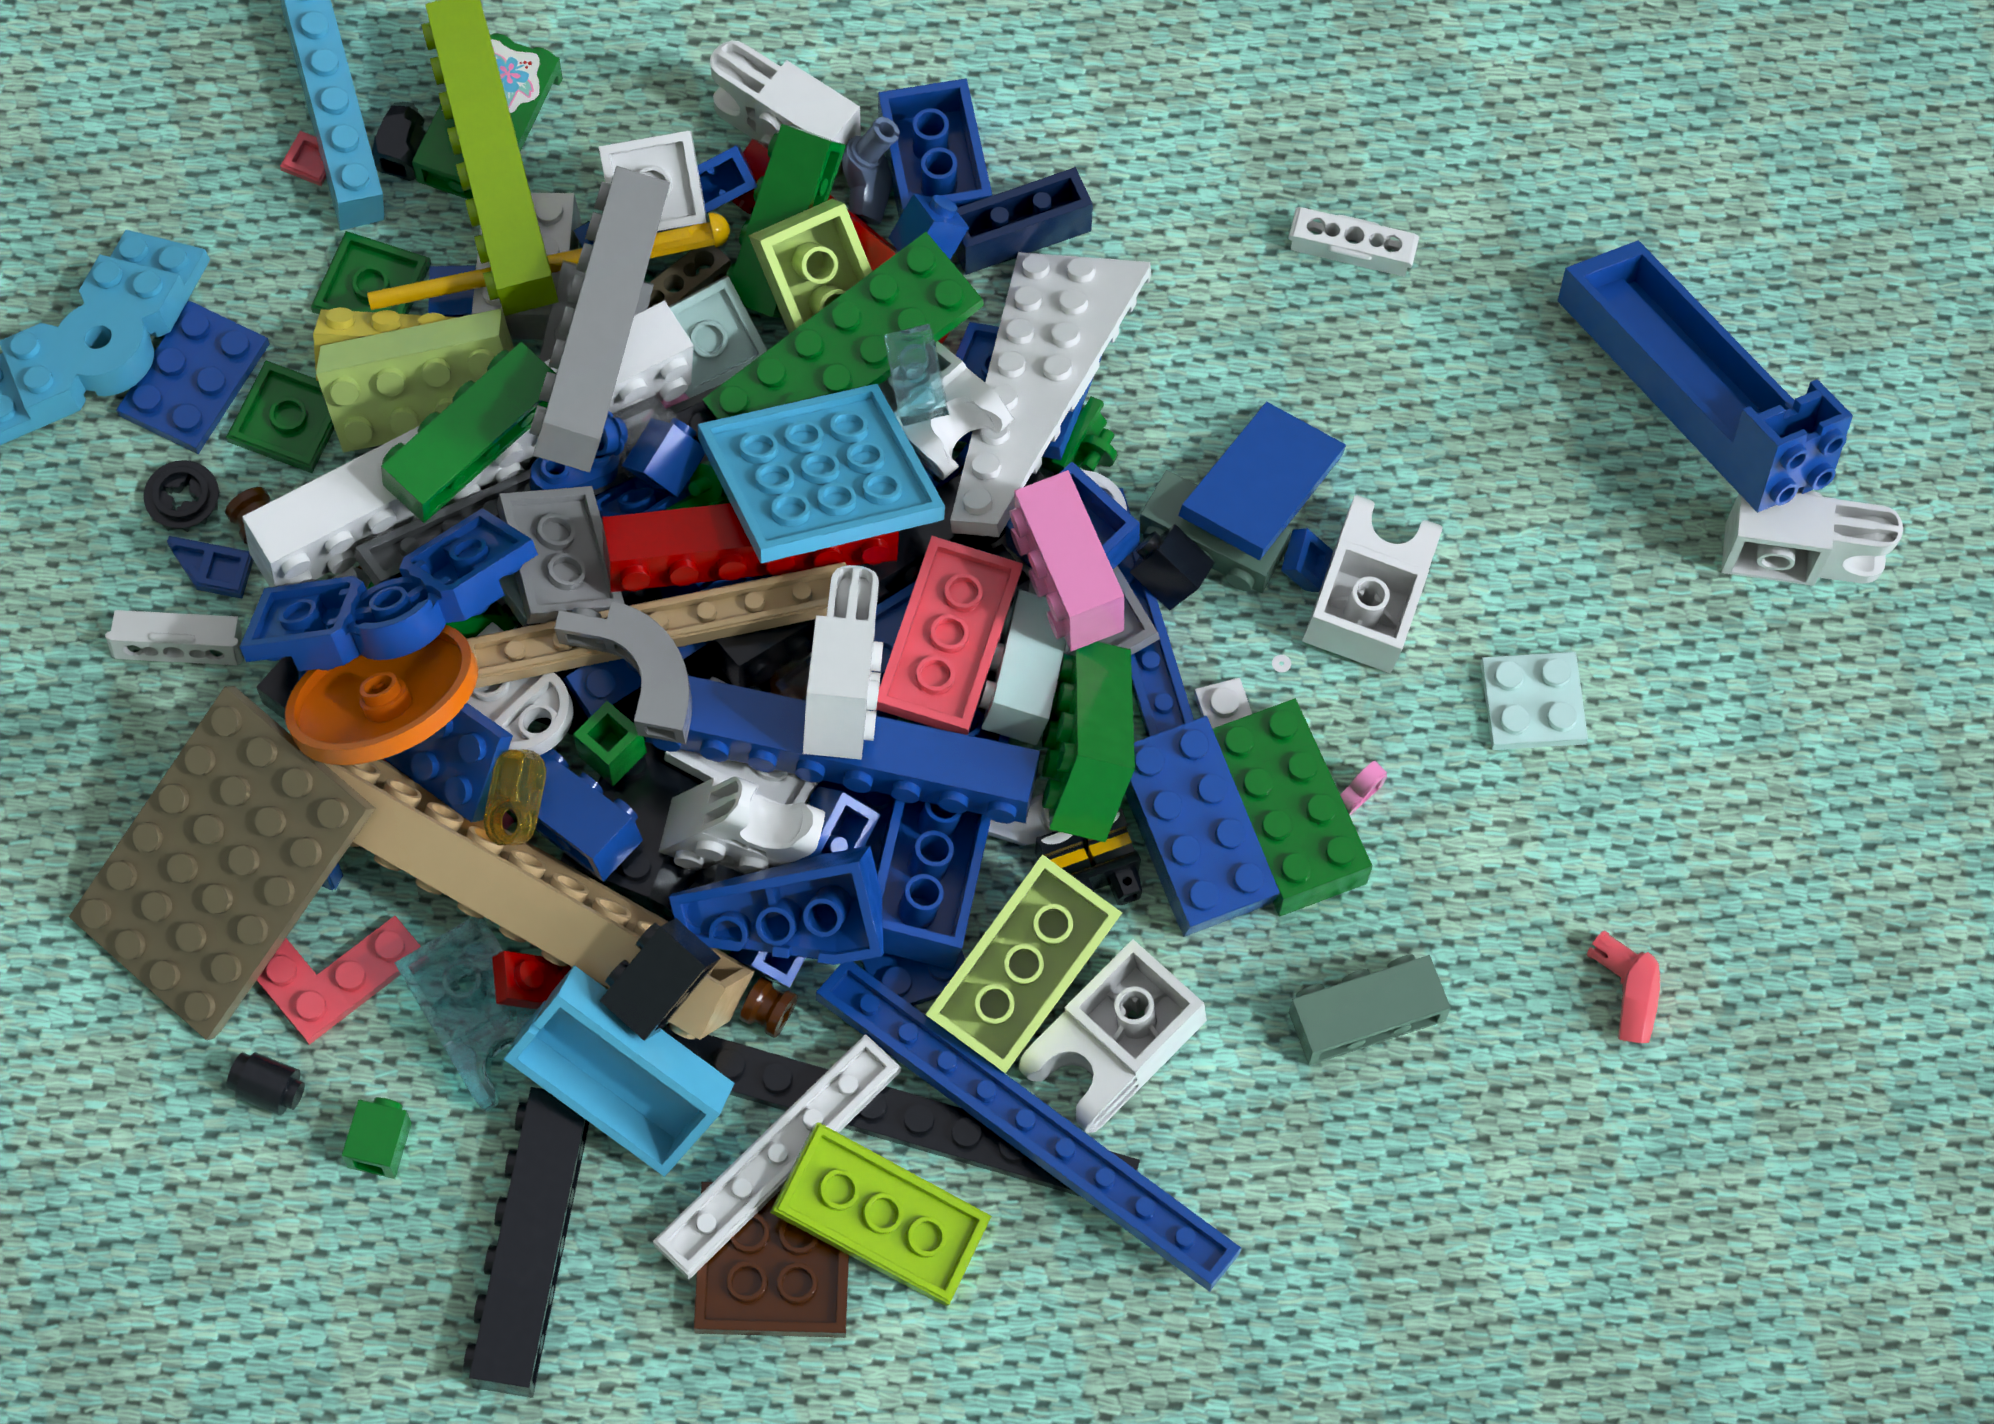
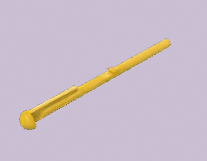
[367,212,730,310]

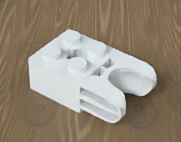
[710,40,861,182]
[879,341,1015,480]
[1721,491,1903,586]
[1302,495,1443,674]
[803,565,883,760]
[659,776,825,874]
[1019,939,1207,1133]

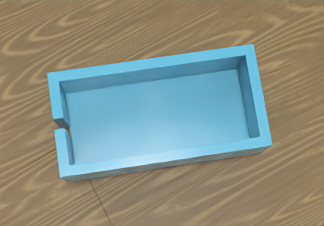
[504,965,735,1177]

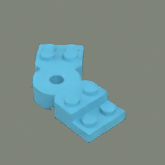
[0,230,210,445]

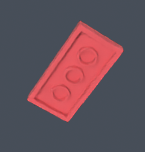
[876,536,1023,735]

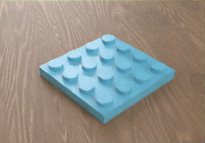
[698,384,945,563]

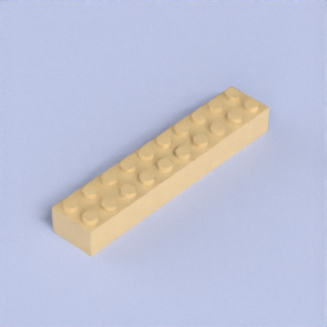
[324,759,755,1040]

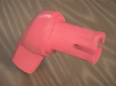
[1587,930,1660,1043]

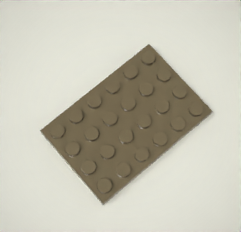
[69,686,376,1040]

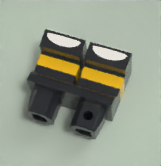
[1035,808,1142,905]

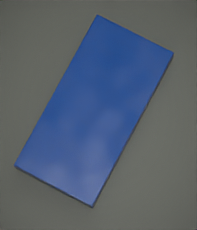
[1178,401,1346,561]

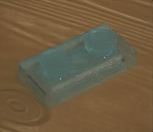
[884,324,949,426]

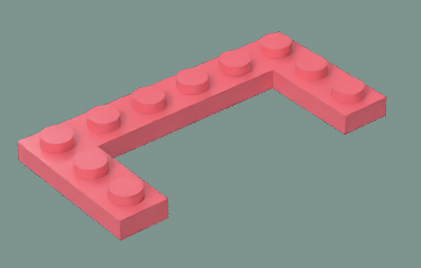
[256,916,426,1045]

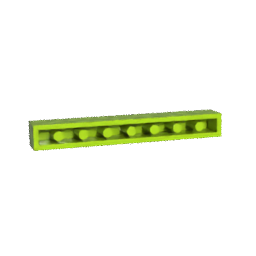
[421,0,559,316]

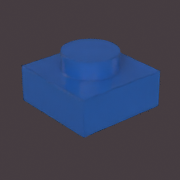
[1281,528,1333,592]

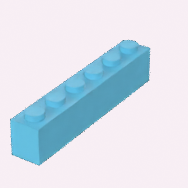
[280,0,384,231]

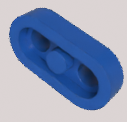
[529,455,620,491]

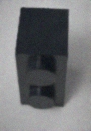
[599,918,721,1041]

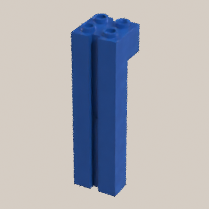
[1558,240,1853,513]

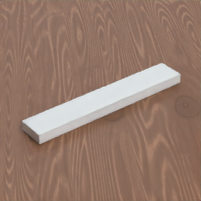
[653,1034,901,1279]

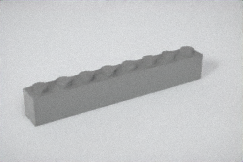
[529,166,670,473]

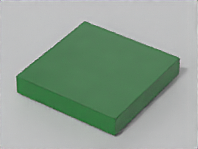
[311,231,431,314]
[226,360,335,473]

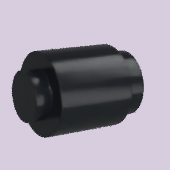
[226,1052,305,1116]

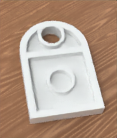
[467,622,573,759]

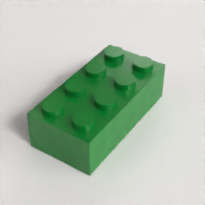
[1042,641,1135,842]
[1213,698,1373,917]

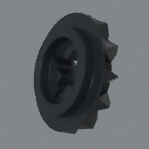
[144,460,220,532]

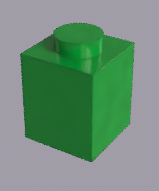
[573,701,647,786]
[342,1097,412,1179]

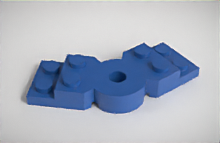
[240,508,538,672]

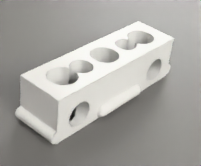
[1288,207,1419,277]
[105,610,243,665]

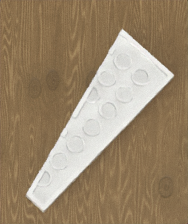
[950,252,1151,537]

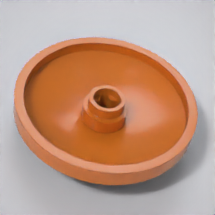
[285,625,478,765]

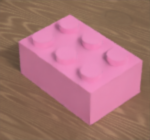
[1009,470,1124,651]

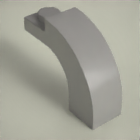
[554,601,692,744]

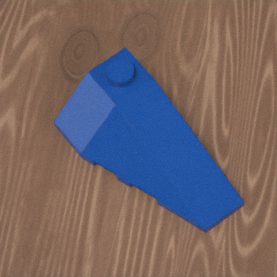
[669,846,884,965]

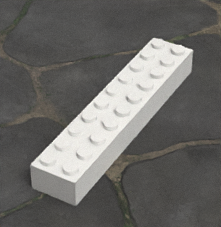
[242,300,694,587]

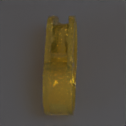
[484,750,546,845]

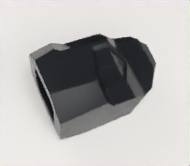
[372,102,426,181]

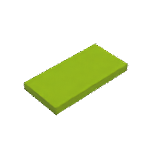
[770,1122,992,1306]

